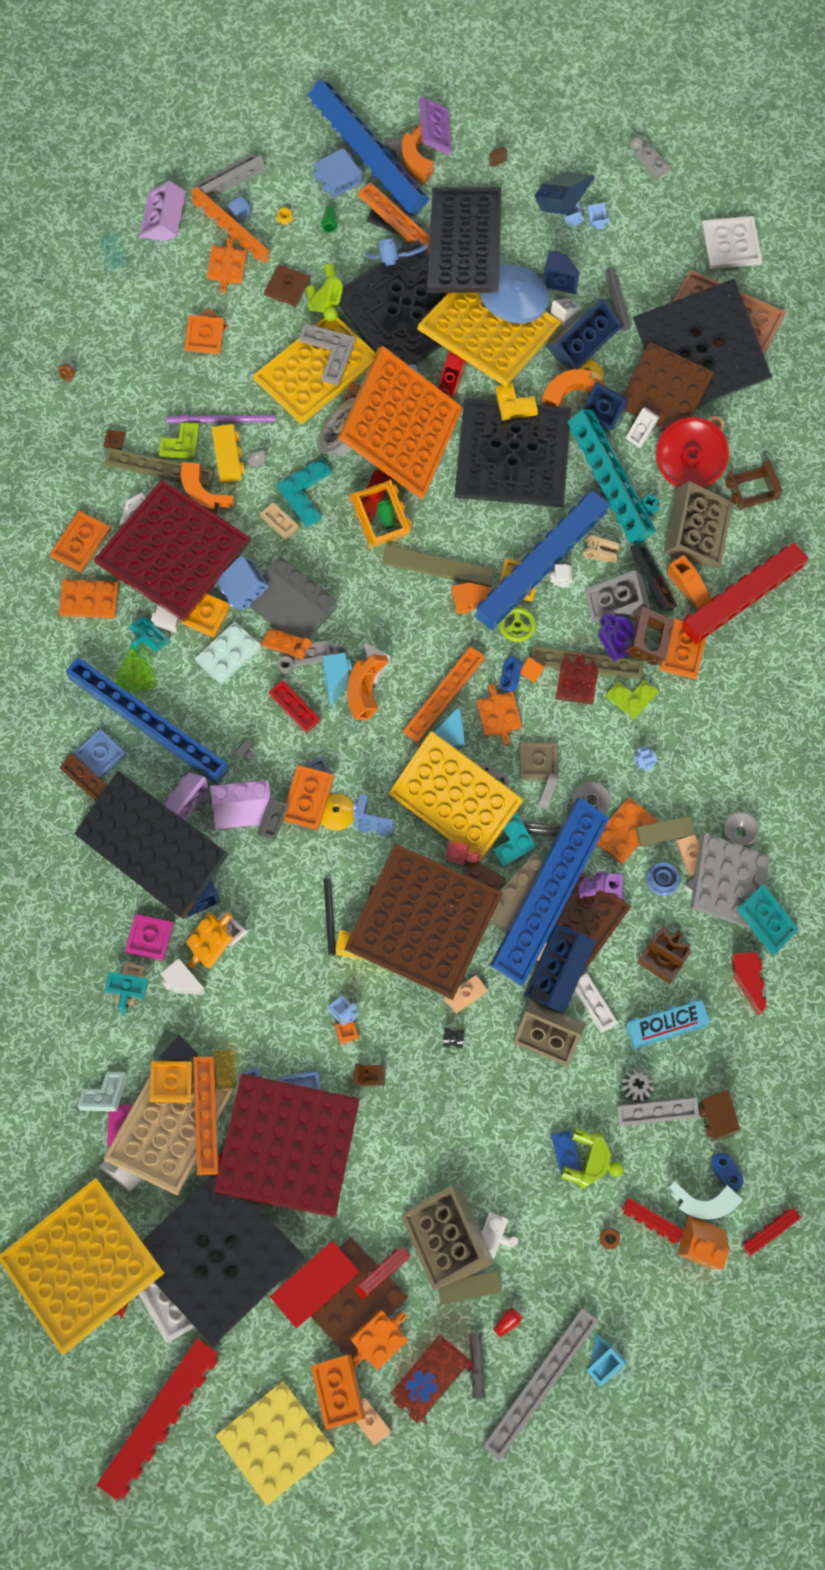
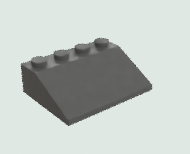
[249,556,337,639]

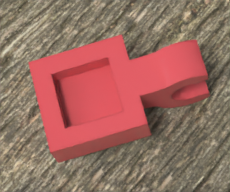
[445,840,481,865]

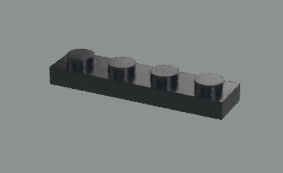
[630,544,677,610]

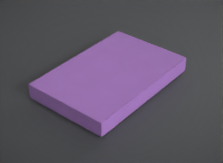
[419,96,452,154]

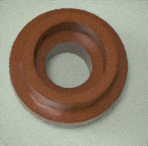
[58,363,75,381]
[599,1228,620,1249]

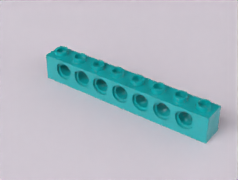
[568,409,656,544]

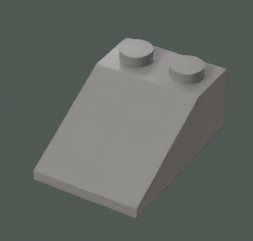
[584,570,651,623]

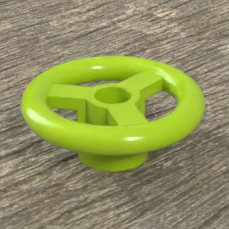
[499,607,536,642]

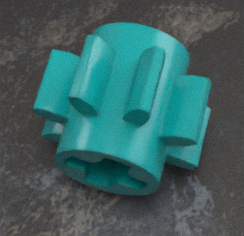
[640,494,660,517]

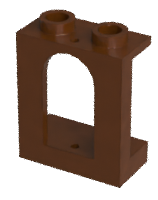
[725,460,782,510]
[624,606,674,665]

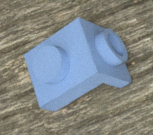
[564,202,585,226]
[587,202,610,230]
[327,995,358,1026]

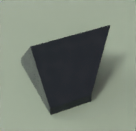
[153,1030,198,1060]

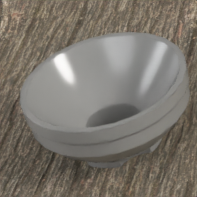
[724,812,759,847]

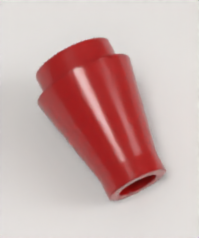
[493,1306,523,1338]

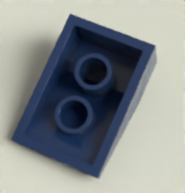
[534,172,595,215]

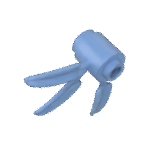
[365,238,428,266]

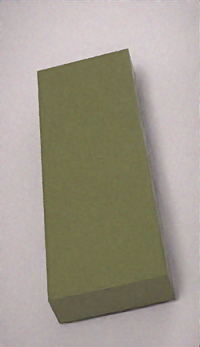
[635,816,695,847]
[438,1271,502,1304]

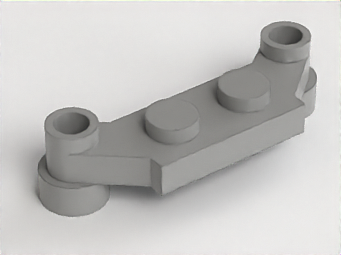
[278,640,349,675]

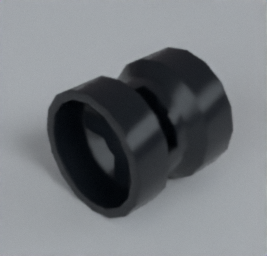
[443,1027,464,1049]

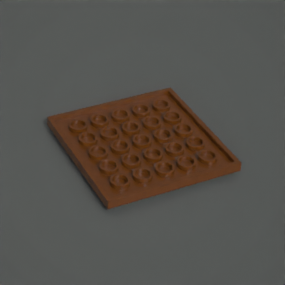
[344,844,503,1000]

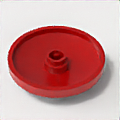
[656,417,729,488]

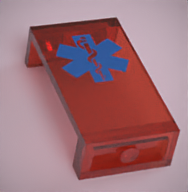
[390,1334,475,1426]

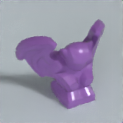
[578,871,625,902]

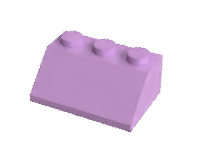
[139,181,186,241]
[164,772,209,820]
[211,780,271,830]

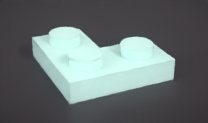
[77,1072,127,1111]

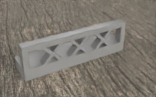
[195,153,264,199]

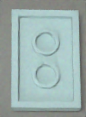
[195,622,262,685]

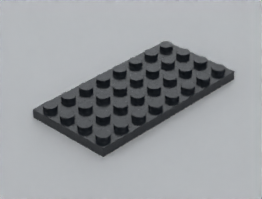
[427,187,502,293]
[74,771,229,919]

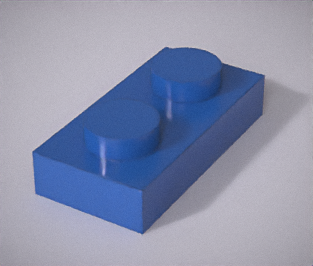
[551,1130,581,1174]

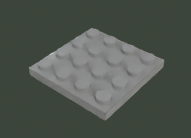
[690,833,770,929]

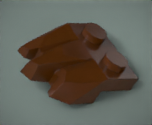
[637,927,691,984]

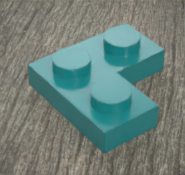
[493,814,536,866]

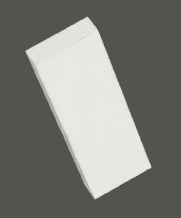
[575,973,618,1034]

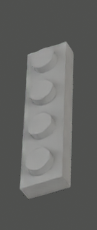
[616,1096,699,1126]

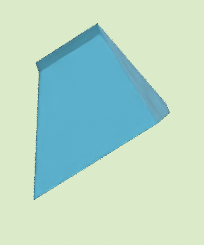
[587,1333,627,1386]

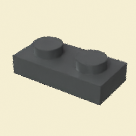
[257,797,289,840]

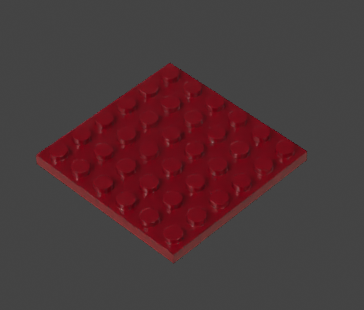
[94,479,251,622]
[214,1073,360,1218]

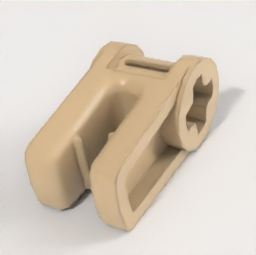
[582,535,620,563]

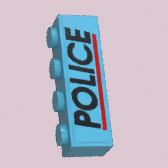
[625,999,710,1050]

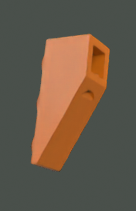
[666,555,712,610]
[451,582,493,614]

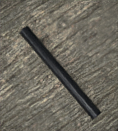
[323,878,336,955]

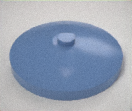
[480,264,550,323]

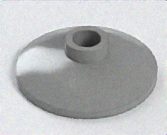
[572,782,611,814]

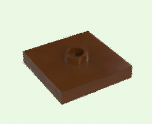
[264,264,311,307]

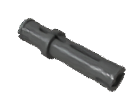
[469,1333,486,1399]

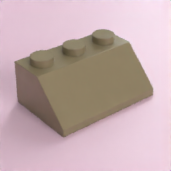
[513,1000,586,1066]

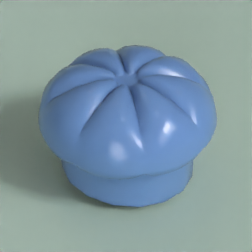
[646,862,681,896]

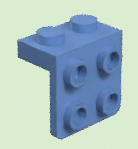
[353,794,394,837]

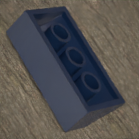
[546,298,623,370]
[524,924,596,1014]

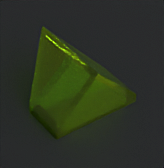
[116,647,156,691]

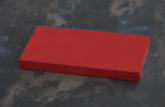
[269,1241,360,1329]

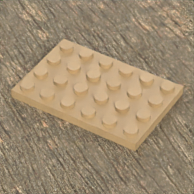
[104,1059,234,1195]

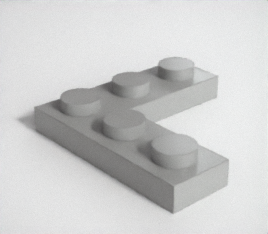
[299,323,356,386]

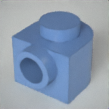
[228,196,251,221]

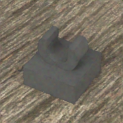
[385,138,402,158]
[231,739,255,762]

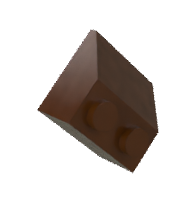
[698,1090,740,1142]

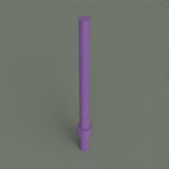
[167,414,275,423]

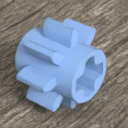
[634,746,657,771]

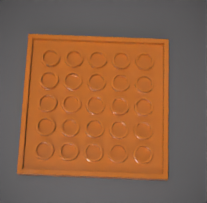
[338,346,463,498]

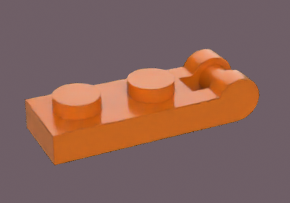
[261,628,312,659]

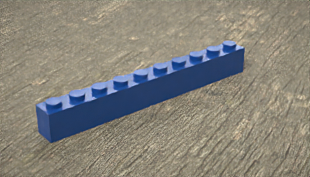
[308,79,430,214]
[475,491,610,631]
[66,657,229,785]

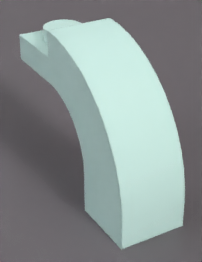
[668,1181,743,1219]

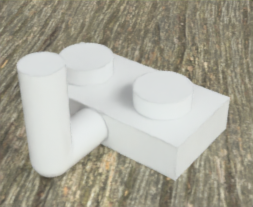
[482,1212,518,1259]

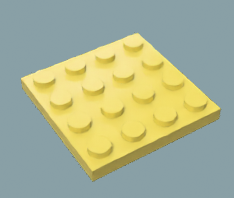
[216,1381,335,1506]

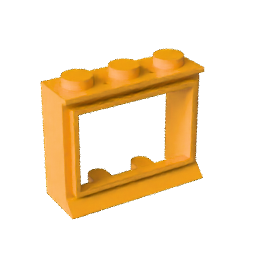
[348,480,412,549]

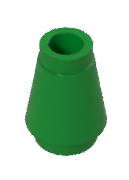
[320,206,338,233]
[376,500,394,529]

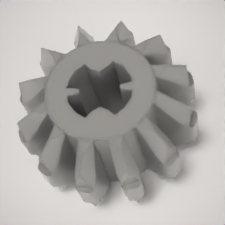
[621,1068,655,1102]

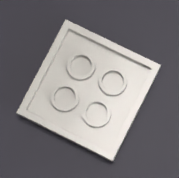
[701,216,762,269]

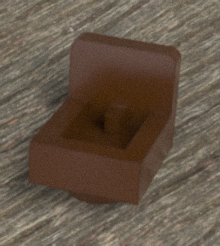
[353,1063,386,1087]

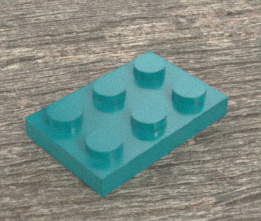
[736,884,799,954]

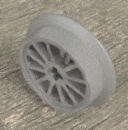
[317,398,355,457]

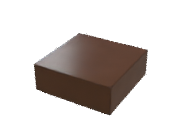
[489,146,507,167]
[103,429,126,450]

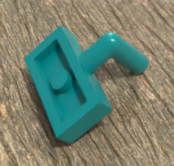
[128,616,170,658]
[104,972,149,1015]

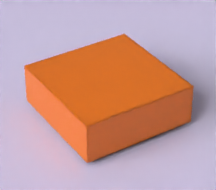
[520,657,546,683]
[334,1021,359,1044]

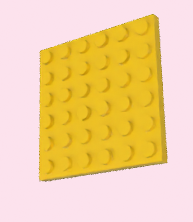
[417,293,562,387]
[0,1178,164,1355]

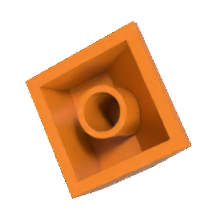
[677,1216,729,1270]

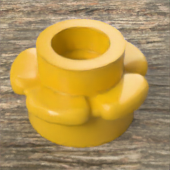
[276,208,293,225]

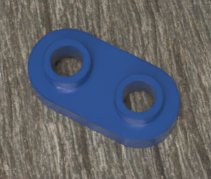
[500,656,522,693]
[711,1153,743,1192]

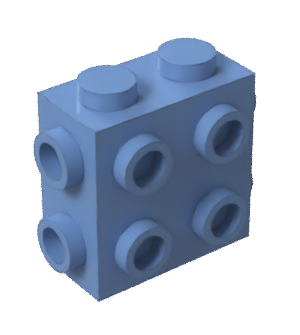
[313,148,363,199]
[218,555,269,611]

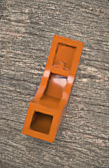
[402,123,434,184]
[542,369,606,407]
[181,462,236,512]
[347,654,389,720]

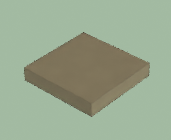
[519,742,558,780]

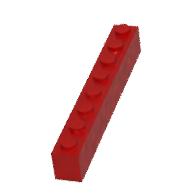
[681,543,809,645]
[96,1338,219,1501]

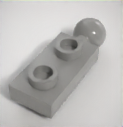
[630,136,670,180]

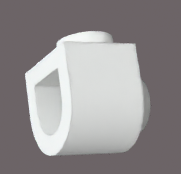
[550,565,573,587]

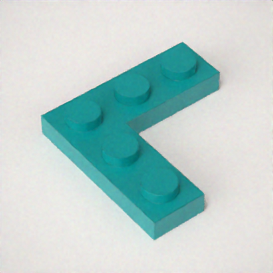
[276,458,332,528]

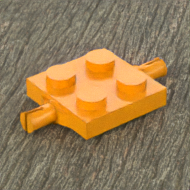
[185,912,233,969]

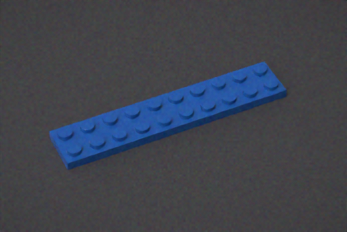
[490,798,609,986]

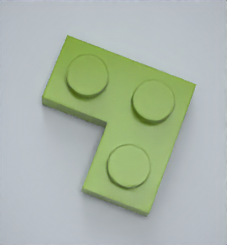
[159,422,199,459]
[606,680,659,720]

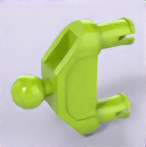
[305,264,343,321]
[560,1127,624,1189]

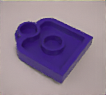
[598,613,634,662]

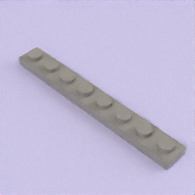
[483,1308,599,1461]

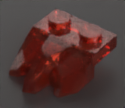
[556,652,598,705]

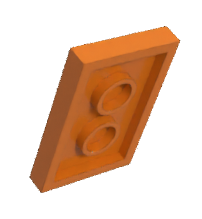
[50,511,111,573]
[59,579,119,618]
[660,618,706,679]
[283,765,335,831]
[597,798,659,864]
[311,1355,366,1430]

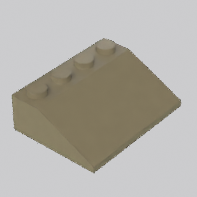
[664,481,733,568]
[401,1186,494,1290]

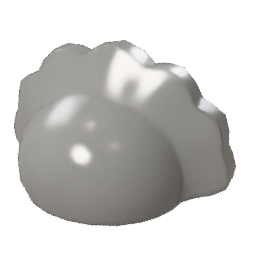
[246,450,266,467]

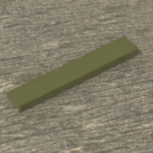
[104,447,215,489]
[382,545,494,587]
[530,646,643,680]

